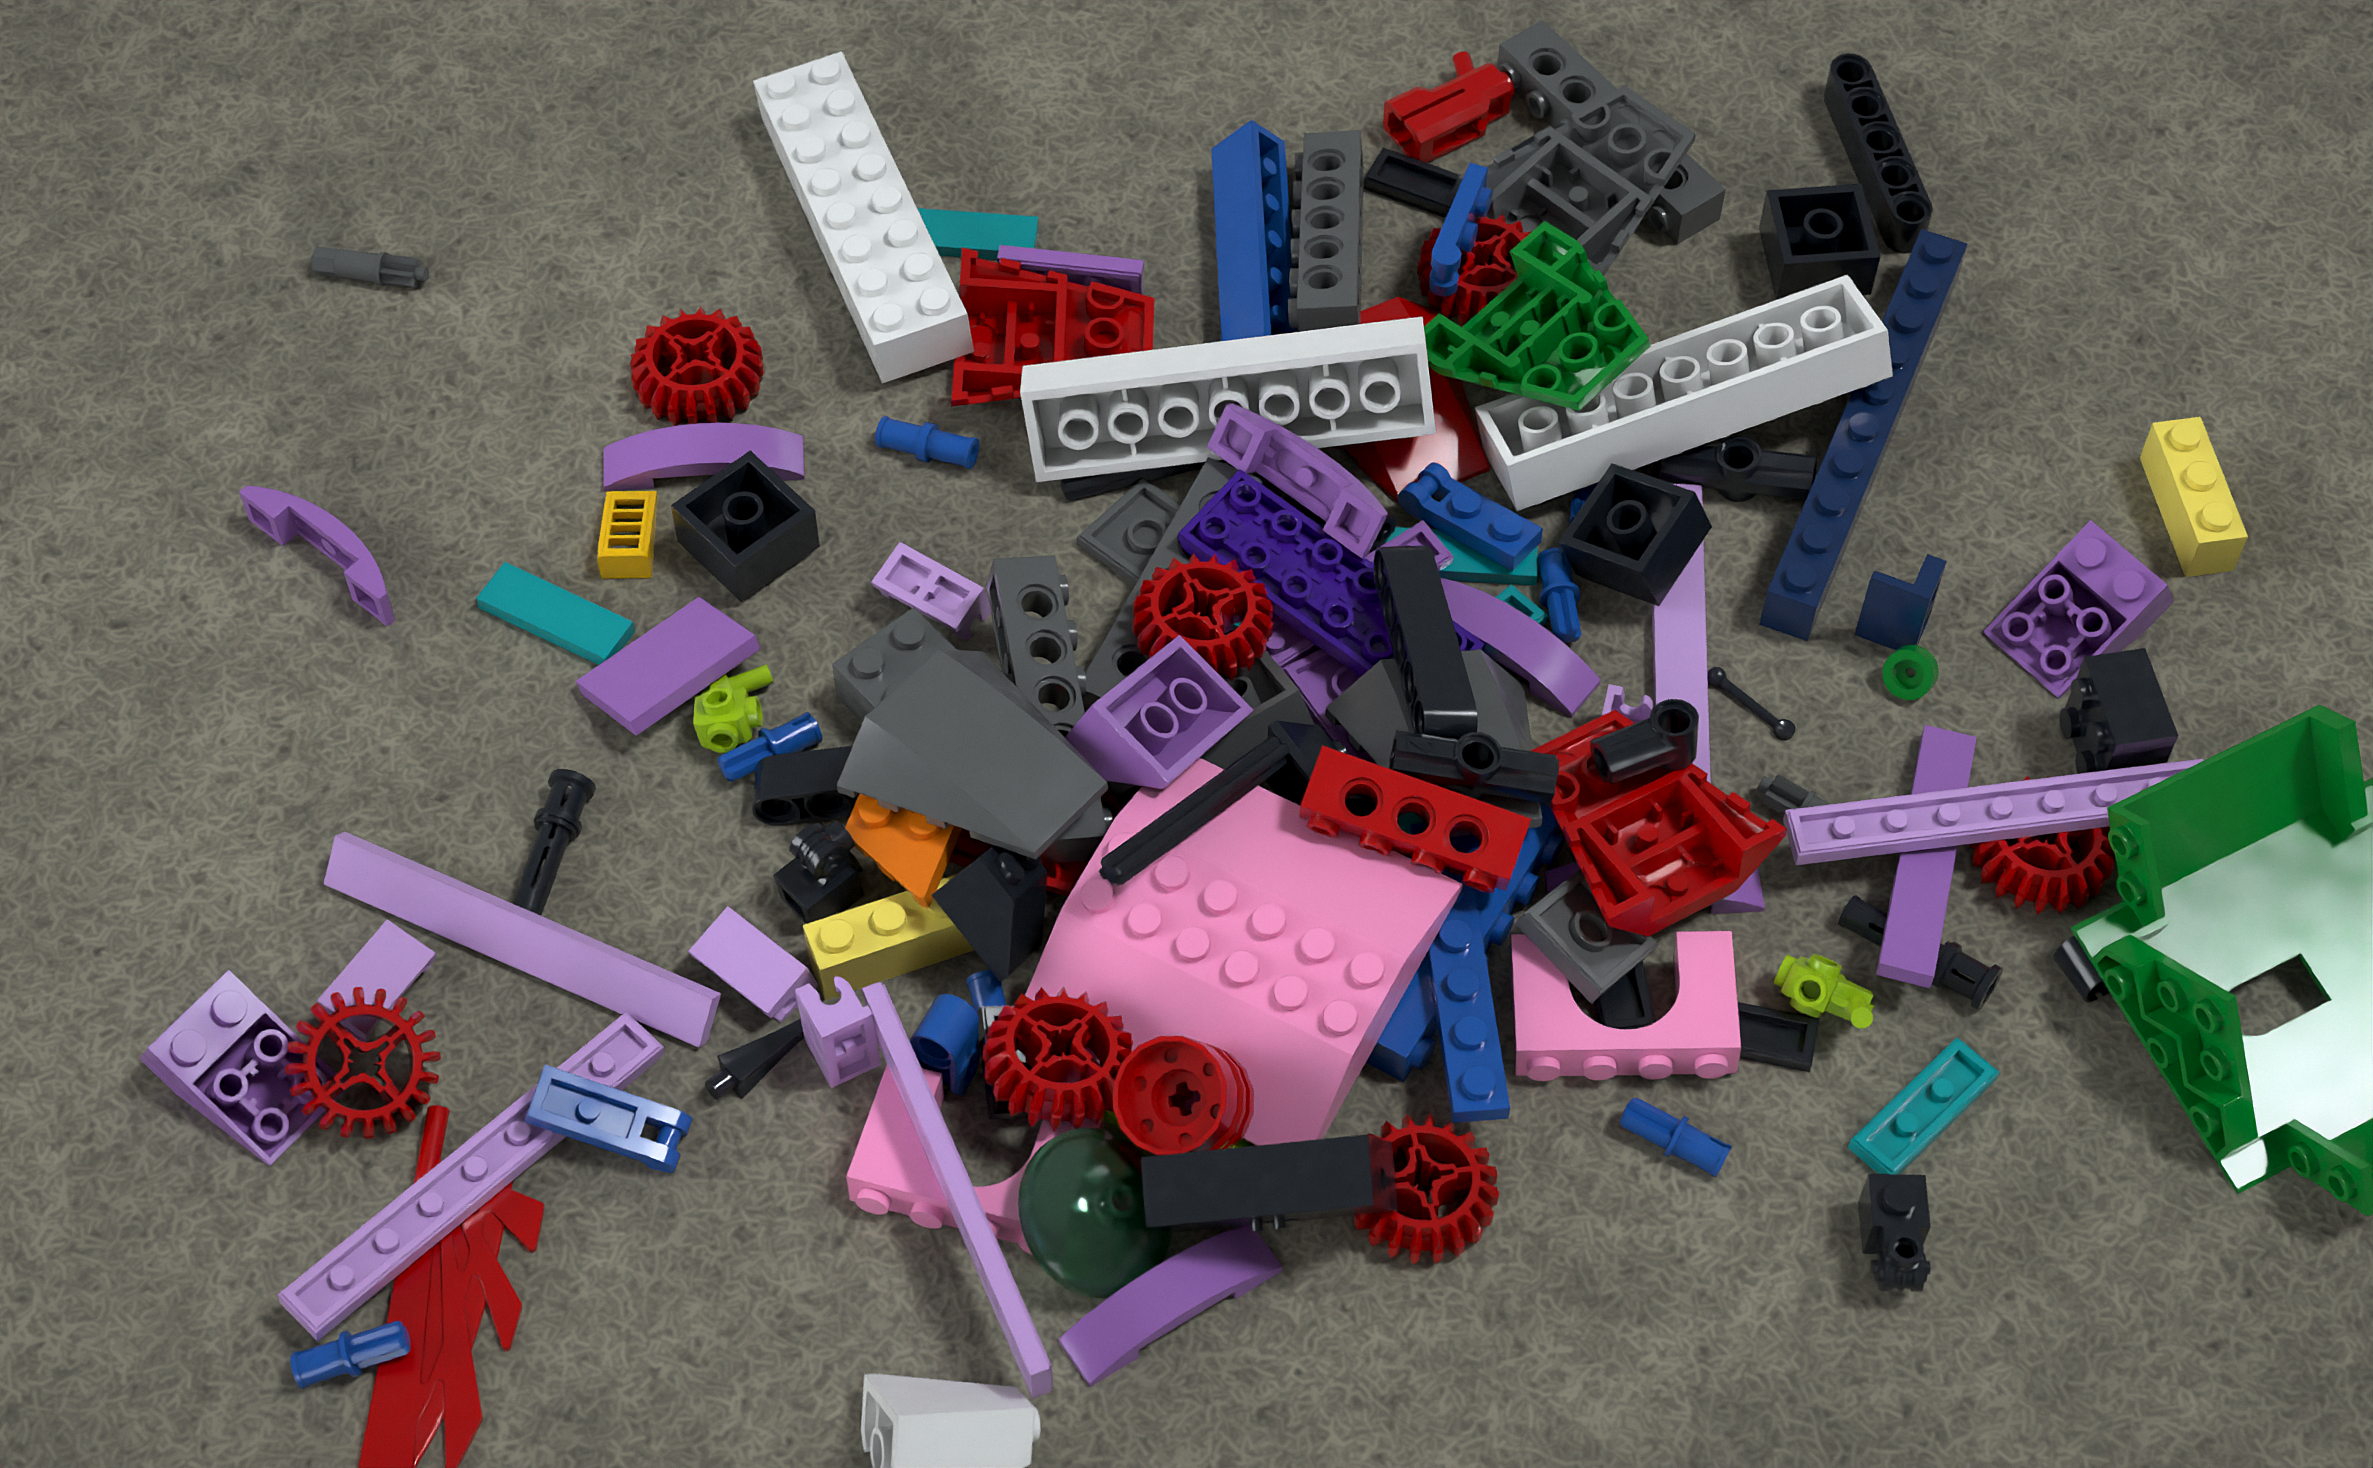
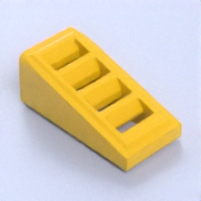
[597,491,658,579]

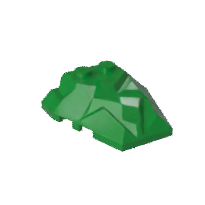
[1424,221,1651,411]

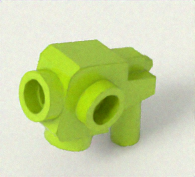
[693,664,774,753]
[1773,954,1874,1029]

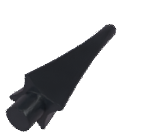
[705,1018,804,1100]

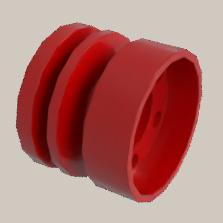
[1113,1036,1254,1155]

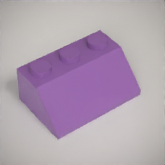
[1065,635,1254,789]

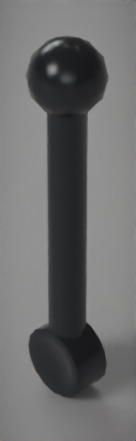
[1707,667,1796,741]

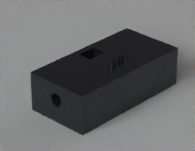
[1141,1134,1398,1232]

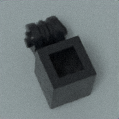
[773,820,864,924]
[1858,1174,1931,1292]

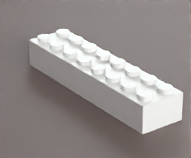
[753,51,974,384]
[1475,275,1893,511]
[1020,317,1436,482]

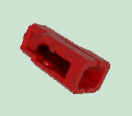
[1383,51,1514,163]

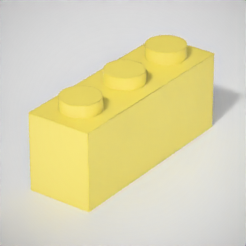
[2140,417,2248,577]
[803,874,974,1000]

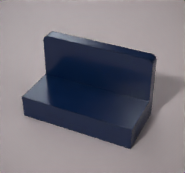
[1855,554,1947,650]

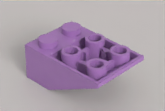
[1983,520,2174,699]
[140,970,346,1166]

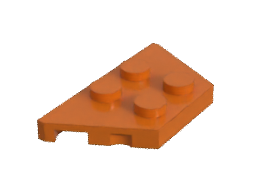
[845,794,962,908]

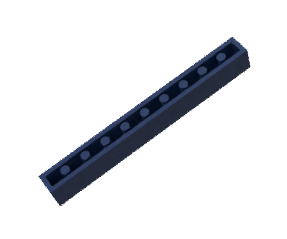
[1759,229,1968,641]

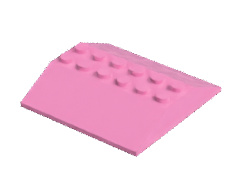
[1025,758,1463,1146]

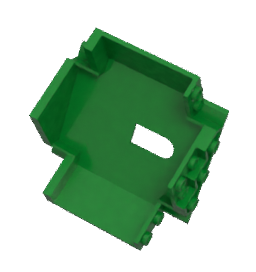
[2069,704,2373,1217]

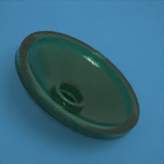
[1018,1128,1173,1299]

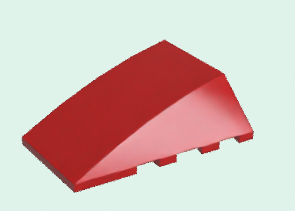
[951,247,1155,407]
[1336,297,1490,503]
[1530,710,1787,937]

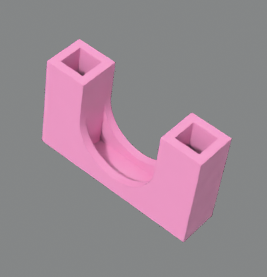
[1510,931,1741,1081]
[846,1065,1104,1257]

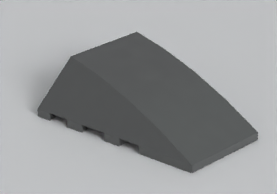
[1458,85,1695,276]
[837,649,1108,859]
[1325,649,1542,837]

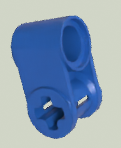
[910,994,981,1096]

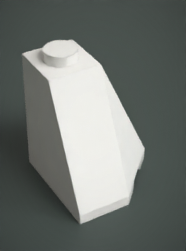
[861,1374,1040,1468]

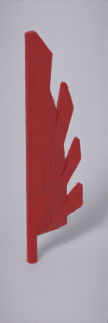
[358,1105,545,1468]

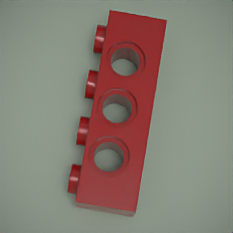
[1299,745,1531,893]

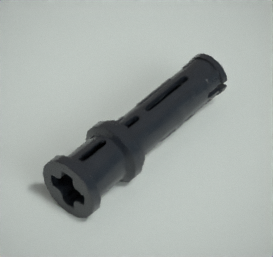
[512,769,596,916]
[1838,895,2003,1011]

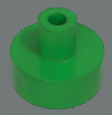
[1882,645,1939,700]

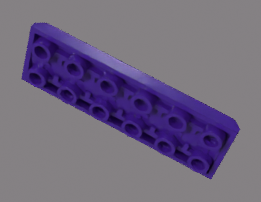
[1177,469,1485,677]

